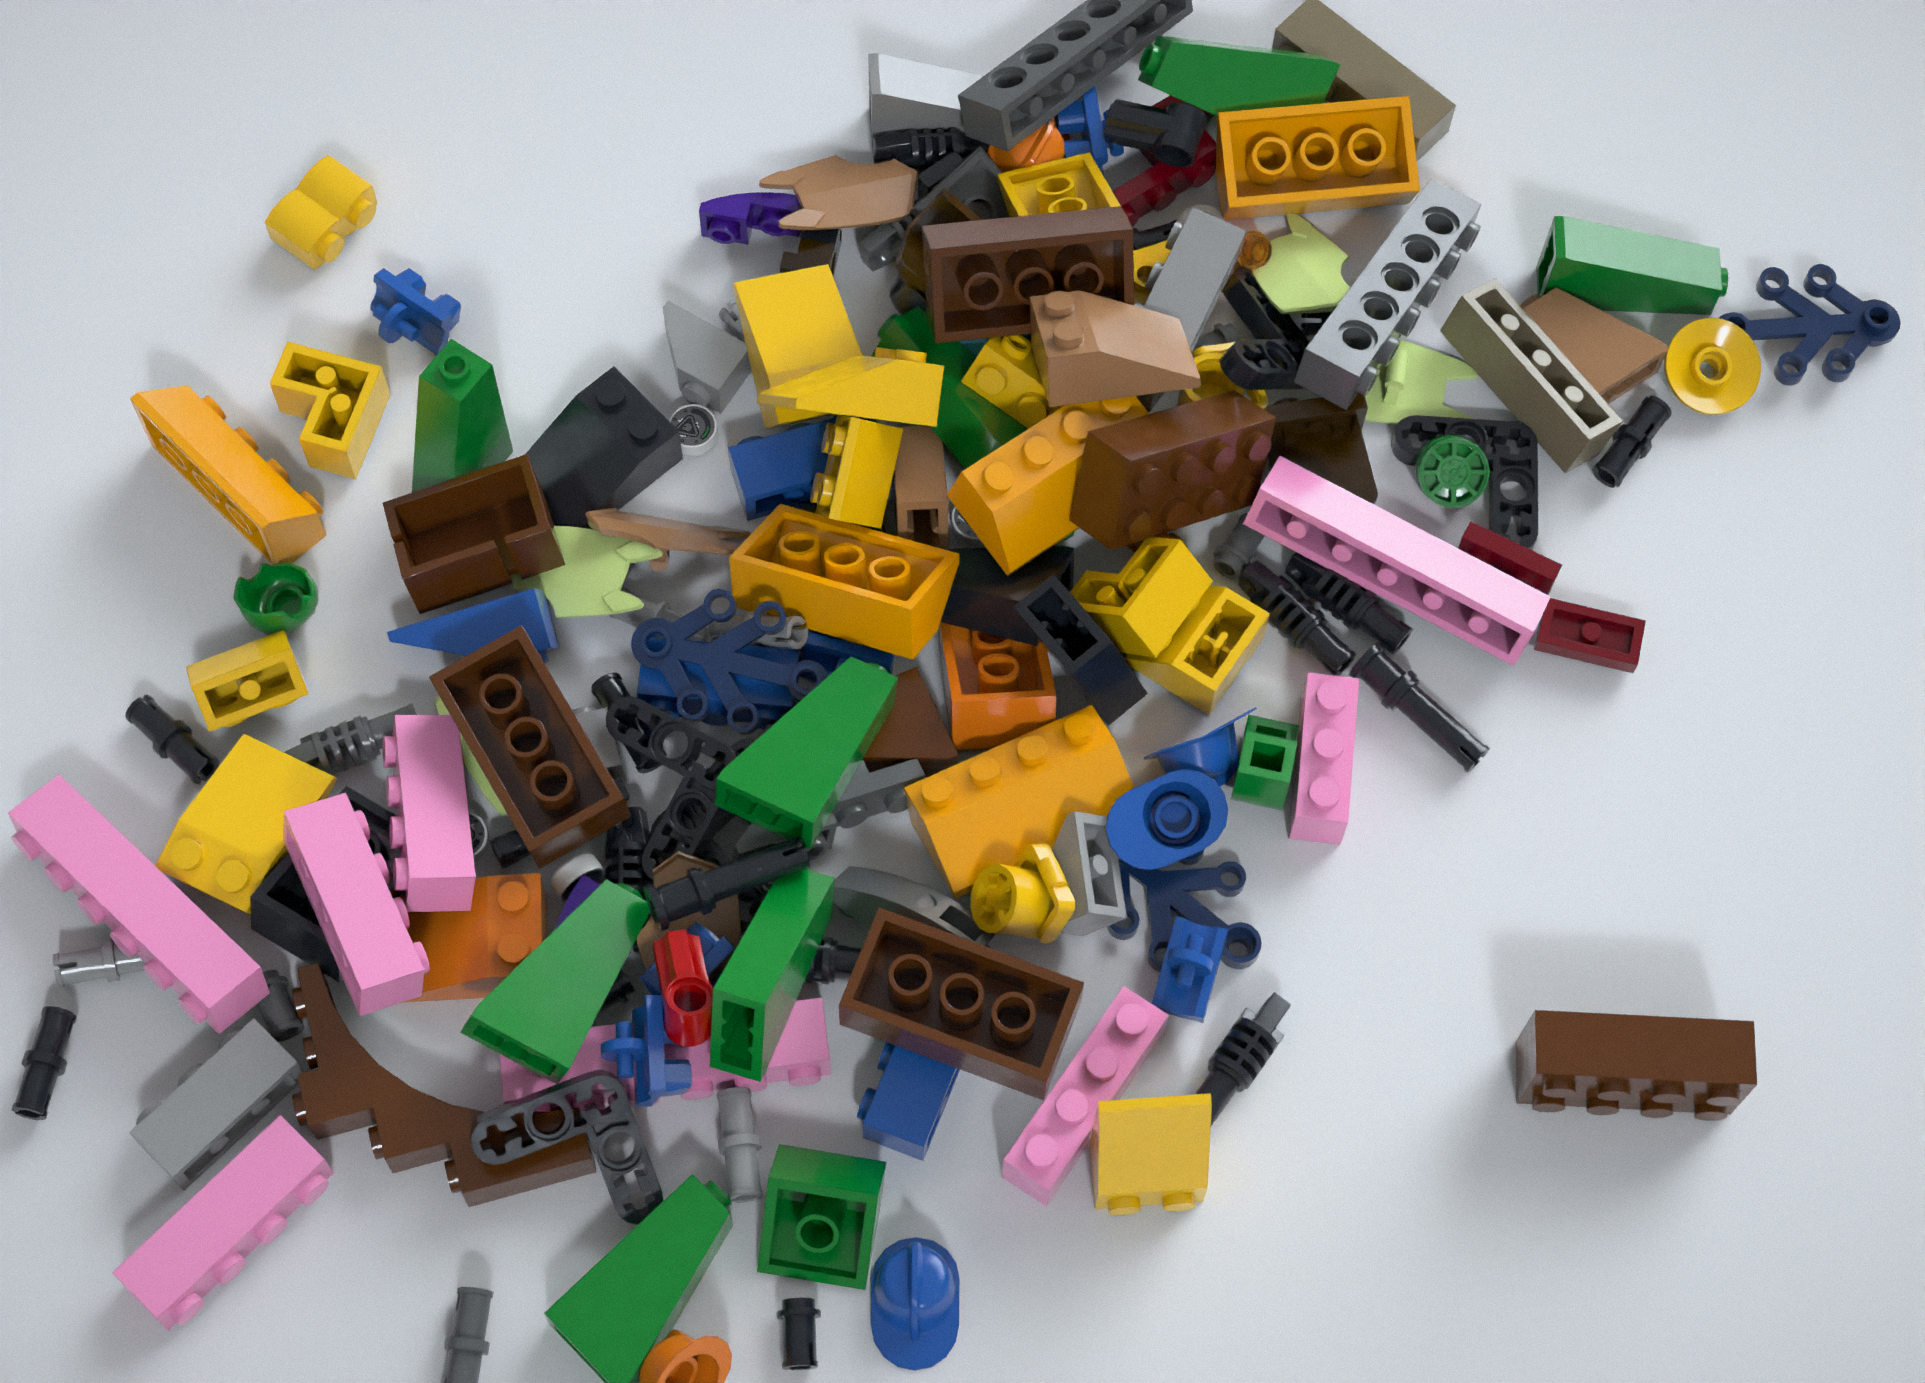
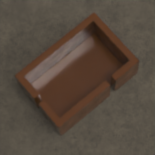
[382,454,566,614]

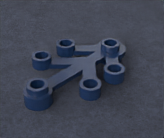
[1719,264,1901,386]
[631,589,828,735]
[1107,849,1262,972]

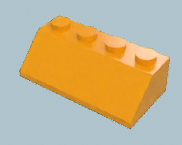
[1216,96,1420,220]
[130,385,326,565]
[947,396,1148,576]
[729,504,959,660]
[904,705,1134,899]

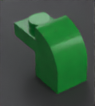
[1231,714,1299,811]

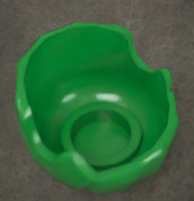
[233,562,319,635]

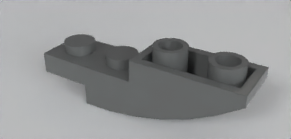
[732,758,925,861]
[833,866,996,948]

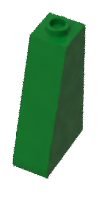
[1138,35,1341,116]
[1536,216,1728,315]
[871,307,1028,469]
[412,339,513,492]
[715,656,898,849]
[710,869,835,1082]
[460,879,650,1084]
[544,1174,733,1383]

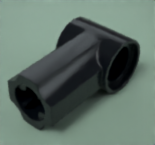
[1104,99,1207,168]

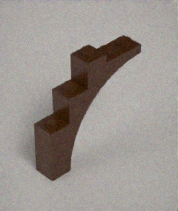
[292,963,596,1207]

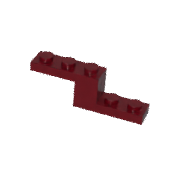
[1112,95,1216,227]

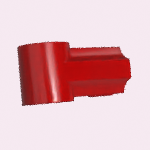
[652,930,713,1047]

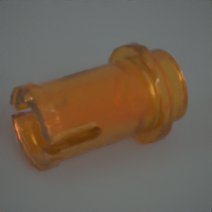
[1237,231,1272,270]

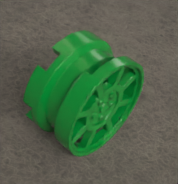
[1414,435,1490,508]

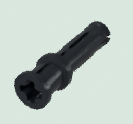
[1349,641,1490,773]
[644,836,810,932]

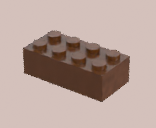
[922,206,1134,343]
[1070,390,1276,550]
[429,625,632,869]
[839,907,1084,1101]
[1515,1010,1757,1121]

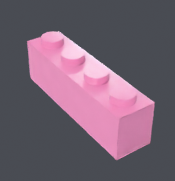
[382,715,476,912]
[283,793,430,1016]
[1001,986,1169,1207]
[112,1115,334,1331]

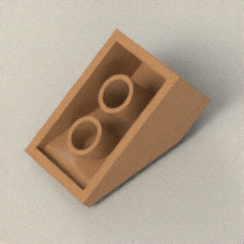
[1030,290,1201,407]

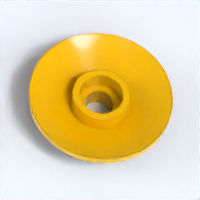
[1664,318,1761,415]

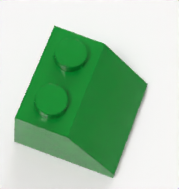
[757,1144,887,1290]

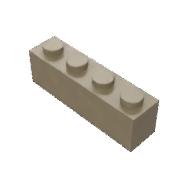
[1272,0,1456,161]
[1440,278,1623,474]

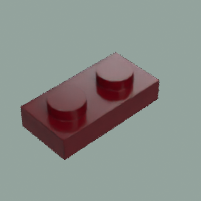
[1458,521,1562,595]
[1534,598,1646,673]

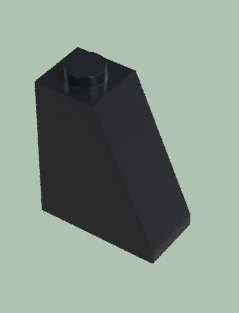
[940,546,1074,646]
[1013,574,1148,726]

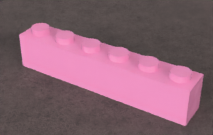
[1243,456,1550,666]
[8,775,270,1034]
[499,997,831,1114]

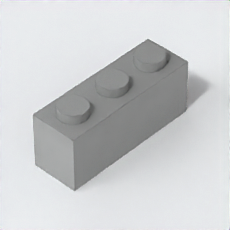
[1134,207,1247,353]
[129,1018,304,1191]

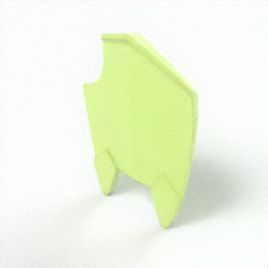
[1241,214,1350,314]
[1365,339,1478,425]
[511,526,663,618]

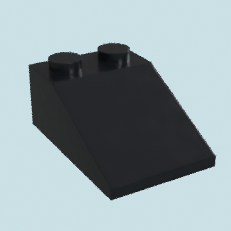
[526,366,683,530]
[250,786,404,982]

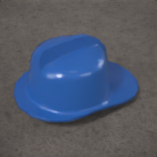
[1144,707,1257,787]
[1106,769,1228,870]
[871,1237,960,1371]

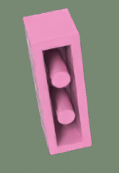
[1289,673,1359,845]

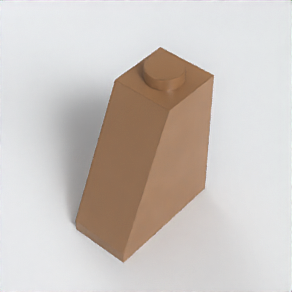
[1520,287,1669,404]
[893,426,949,549]

